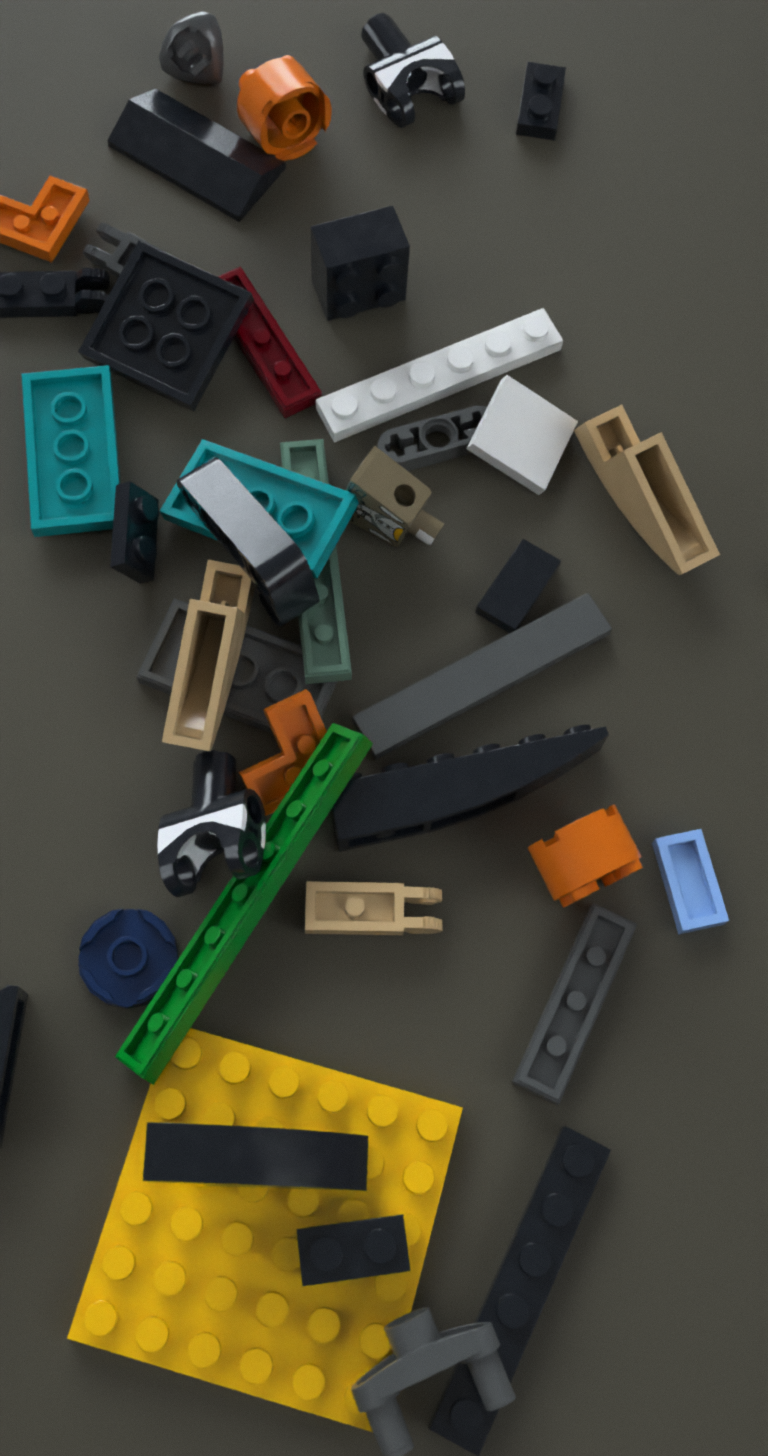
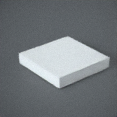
[466,375,578,495]

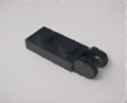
[0,268,110,318]

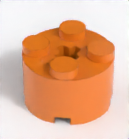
[237,55,332,161]
[527,804,643,908]

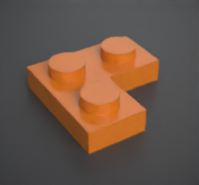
[0,176,90,263]
[238,689,327,816]

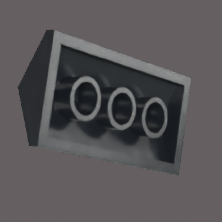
[107,88,286,222]

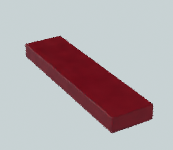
[217,266,322,419]

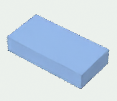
[652,829,729,935]

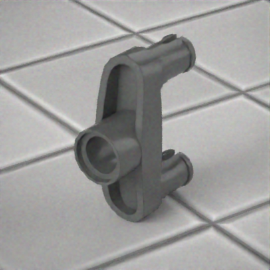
[350,1307,516,1456]

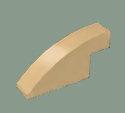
[574,405,720,575]
[162,559,255,751]

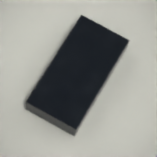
[475,539,561,633]

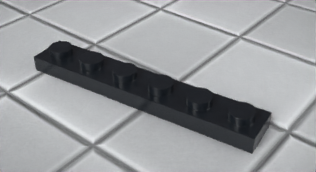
[428,1126,611,1456]

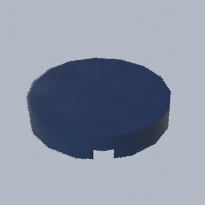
[78,908,179,1009]

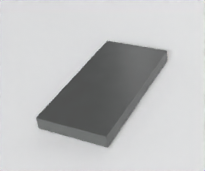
[136,598,337,734]

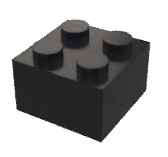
[311,205,410,321]

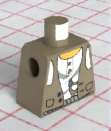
[346,446,445,547]

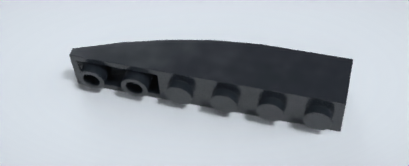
[330,725,609,852]

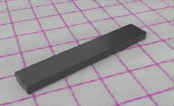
[352,593,612,760]

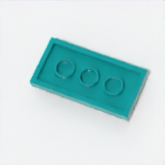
[22,365,121,537]
[159,439,359,579]

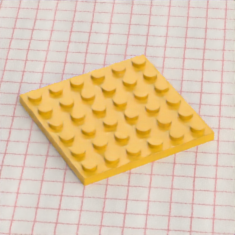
[67,1028,463,1432]

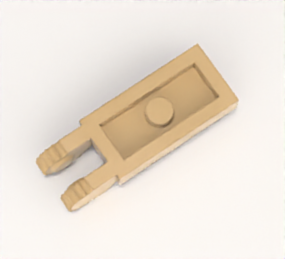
[305,881,442,935]

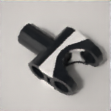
[361,13,465,128]
[157,750,266,898]

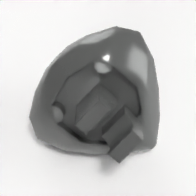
[159,11,224,84]

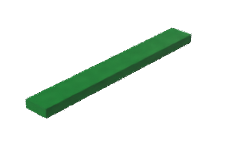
[115,723,373,1085]

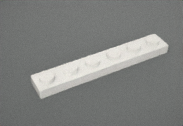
[316,308,563,443]

